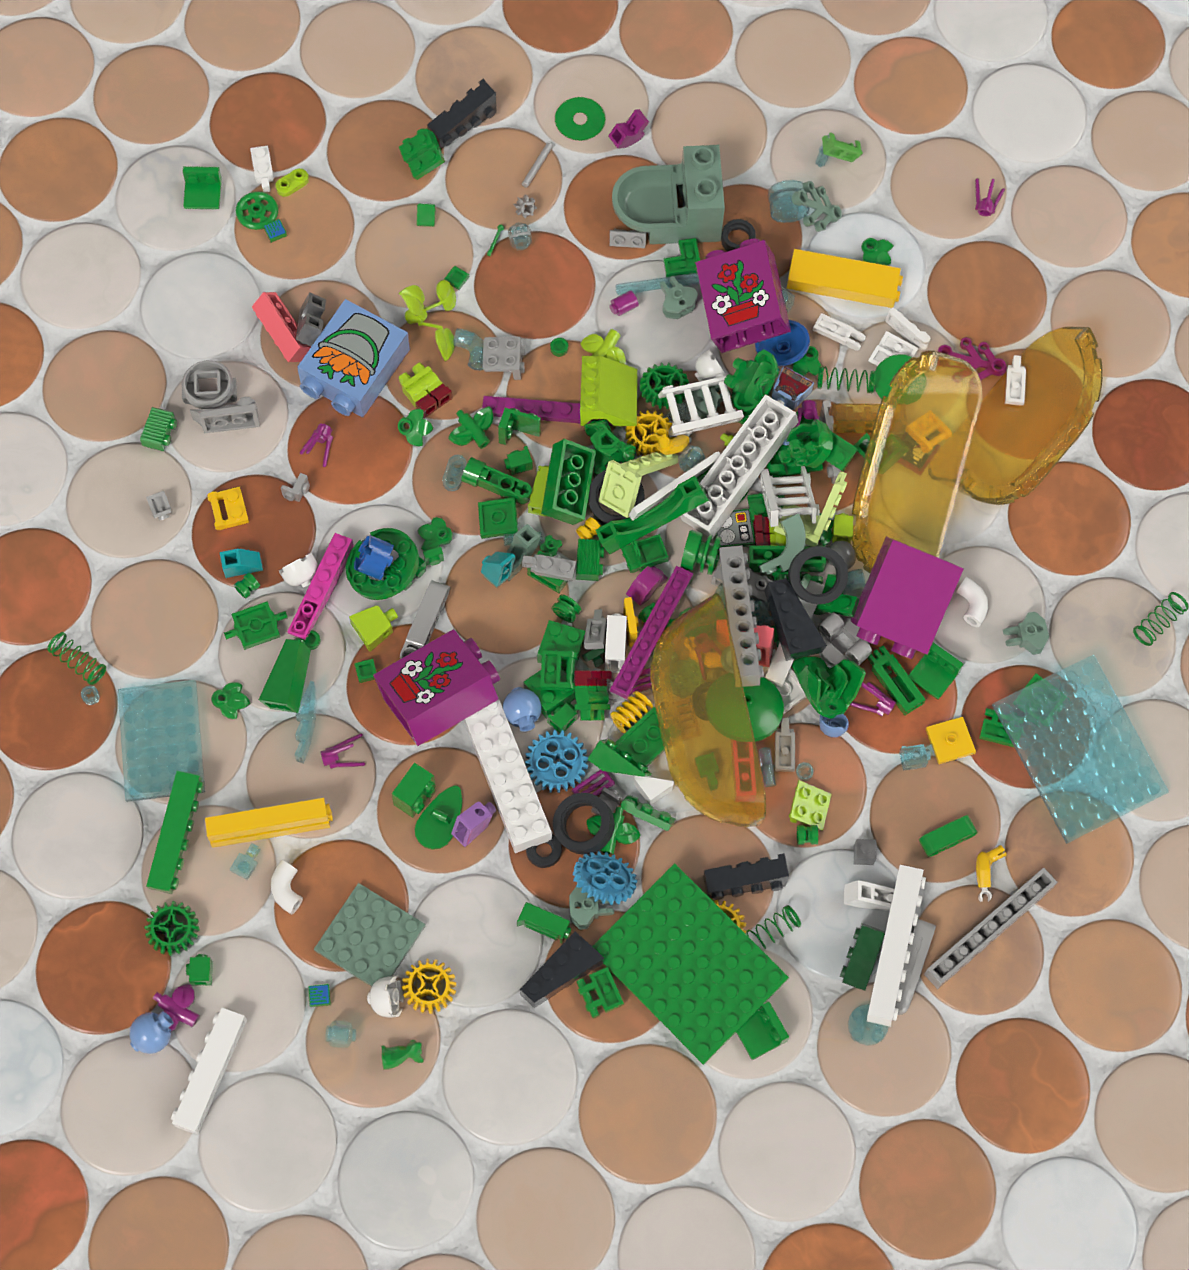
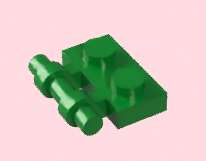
[979,708,1024,748]
[576,967,624,1019]

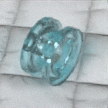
[81,685,100,705]
[796,762,814,781]

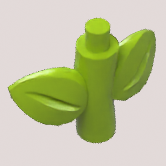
[581,329,626,364]

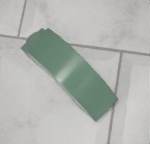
[758,513,806,575]
[483,524,541,588]

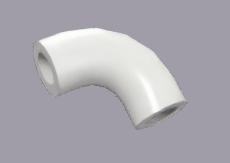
[956,577,988,627]
[271,860,303,914]

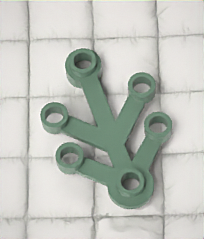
[791,181,842,232]

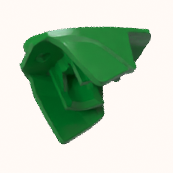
[792,657,866,719]

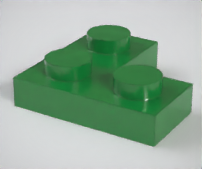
[663,238,700,278]
[817,574,859,617]

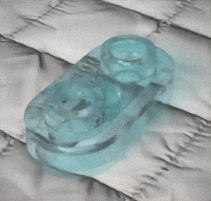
[442,455,467,491]

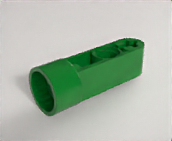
[461,457,532,504]

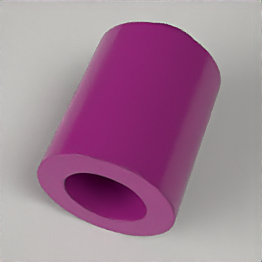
[609,290,639,316]

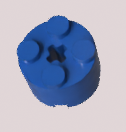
[354,535,394,580]

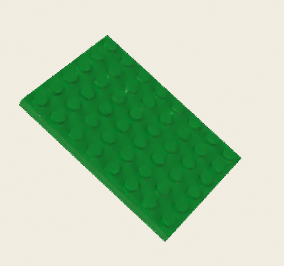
[592,863,789,1065]

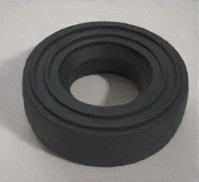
[526,834,562,868]

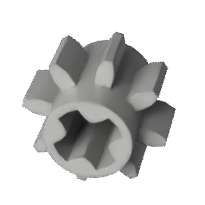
[514,194,537,218]

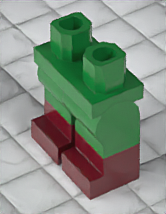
[575,670,612,721]

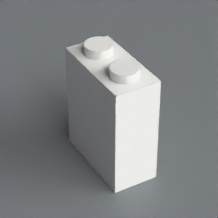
[604,613,627,673]

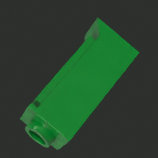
[517,902,572,944]

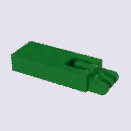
[867,646,926,716]

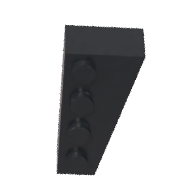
[520,931,605,1008]

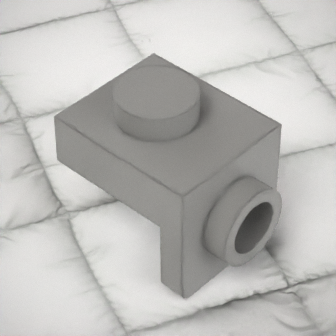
[281,473,310,502]
[146,491,172,521]

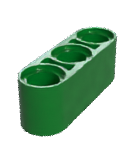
[919,815,978,857]

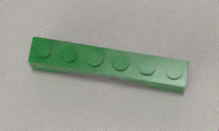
[595,476,709,555]

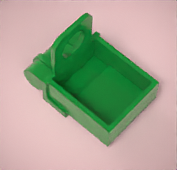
[621,534,669,573]

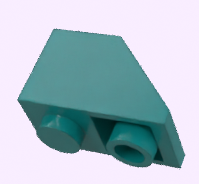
[220,548,263,578]

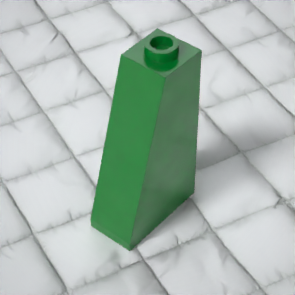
[258,638,311,713]

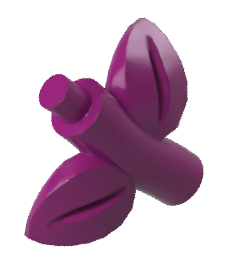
[153,984,200,1032]

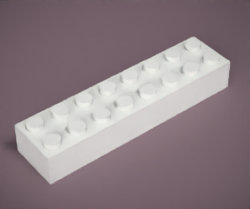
[680,395,798,539]
[463,695,552,853]

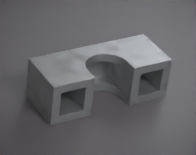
[296,292,326,346]

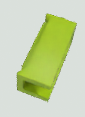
[528,465,549,517]

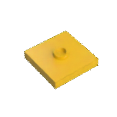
[623,597,639,647]
[925,717,976,764]

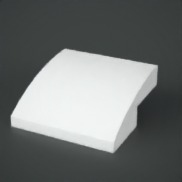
[868,331,918,378]

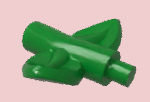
[448,407,493,449]
[586,806,641,855]

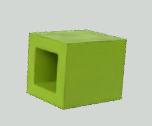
[832,513,853,544]

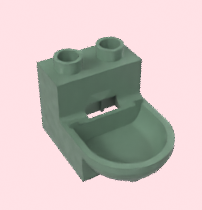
[612,145,725,245]

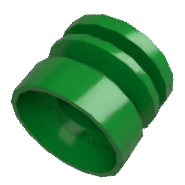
[681,529,722,575]

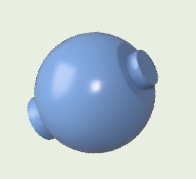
[503,687,542,732]
[129,1011,173,1054]

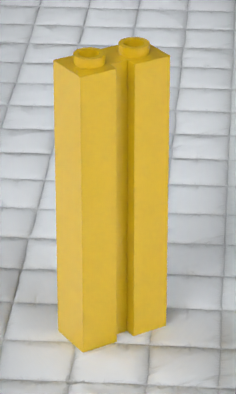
[786,249,903,308]
[205,798,333,848]

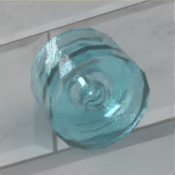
[768,180,810,223]

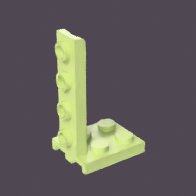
[599,452,680,518]
[773,472,847,547]

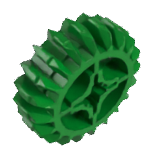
[640,362,689,410]
[144,901,200,956]

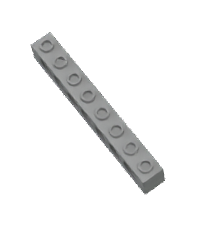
[719,546,764,687]
[924,868,1058,989]

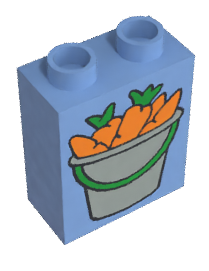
[297,299,410,417]

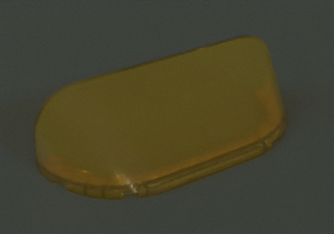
[928,327,1103,505]
[852,350,982,573]
[650,593,766,827]

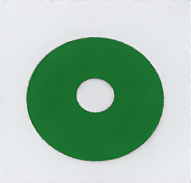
[555,97,606,141]
[874,354,927,406]

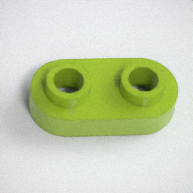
[276,168,309,197]

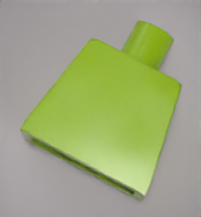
[349,605,398,652]

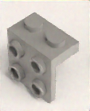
[483,337,525,380]

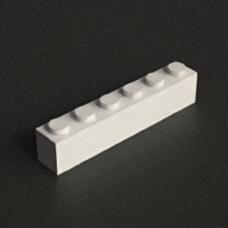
[171,1008,247,1135]

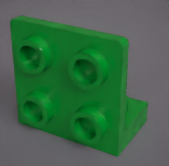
[183,166,222,209]
[498,408,541,445]
[908,642,964,700]
[736,1001,789,1060]

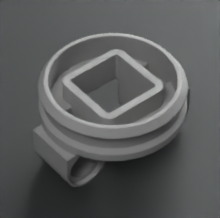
[182,360,237,409]
[818,613,872,667]

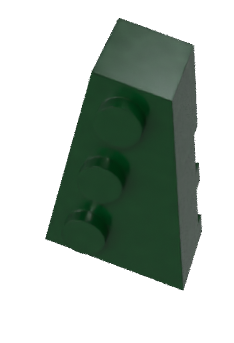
[839,923,885,991]

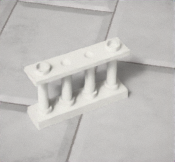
[658,373,744,437]
[760,466,820,527]

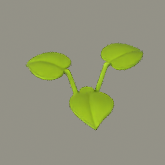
[399,280,456,361]

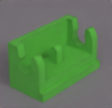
[822,132,863,162]

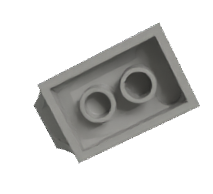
[190,397,260,434]

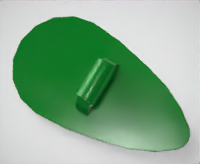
[415,785,462,850]

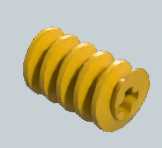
[610,691,653,733]

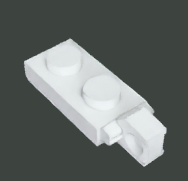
[250,146,274,192]
[1005,355,1026,405]

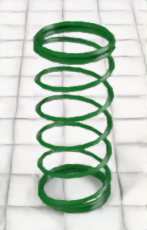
[817,366,875,394]
[1133,592,1189,646]
[47,632,106,685]
[747,905,802,949]

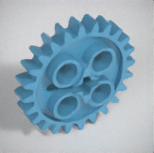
[525,730,588,793]
[572,851,637,905]

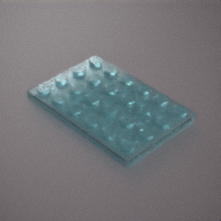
[118,680,205,802]

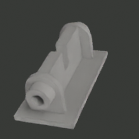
[609,228,646,248]

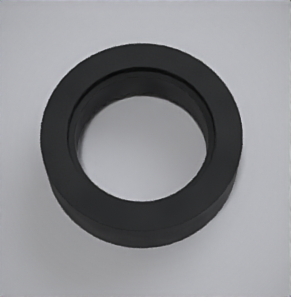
[588,470,645,524]
[788,546,848,604]
[553,793,615,855]

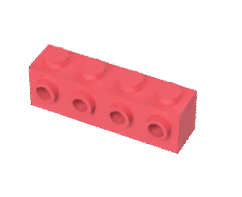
[252,292,312,362]

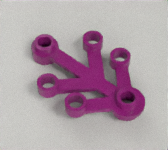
[937,337,1007,386]

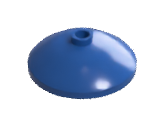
[755,320,810,366]

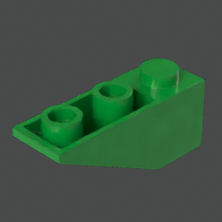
[587,739,652,777]

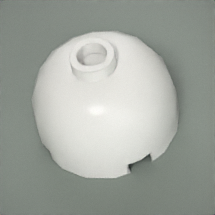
[695,350,724,382]
[279,553,318,588]
[367,976,404,1018]

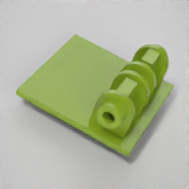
[788,780,832,831]

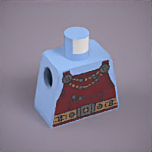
[771,366,814,410]

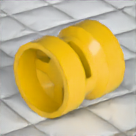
[576,517,601,540]

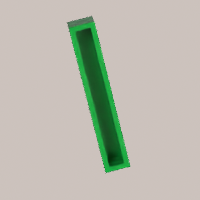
[146,771,204,894]

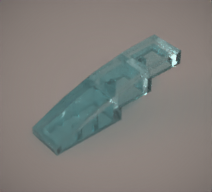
[294,681,317,764]

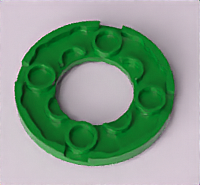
[346,528,419,600]

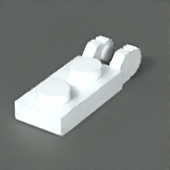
[885,307,931,351]
[813,313,866,351]

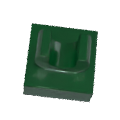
[582,648,605,667]

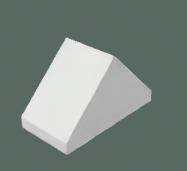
[634,776,674,805]

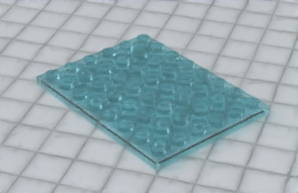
[992,655,1169,844]

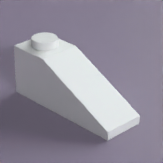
[844,880,895,911]

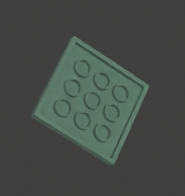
[314,883,426,987]

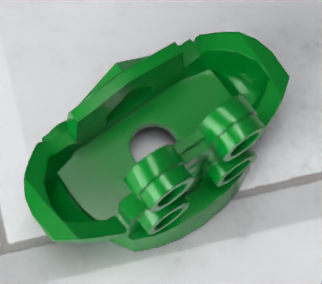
[724,350,780,412]
[584,419,636,476]
[779,419,833,468]

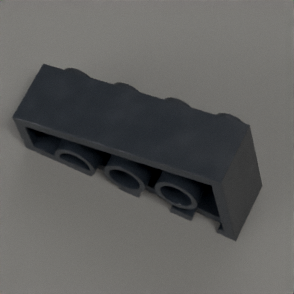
[427,79,497,149]
[764,578,827,661]
[703,853,789,900]

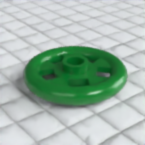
[236,191,279,230]

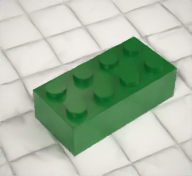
[541,439,596,525]

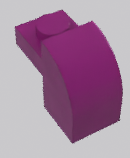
[608,109,649,149]
[626,566,668,606]

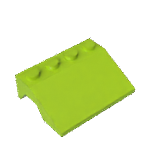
[580,356,637,426]

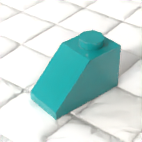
[481,552,515,587]

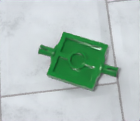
[223,601,288,650]

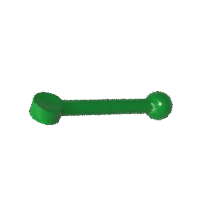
[487,224,504,256]

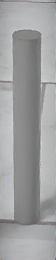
[522,143,553,188]

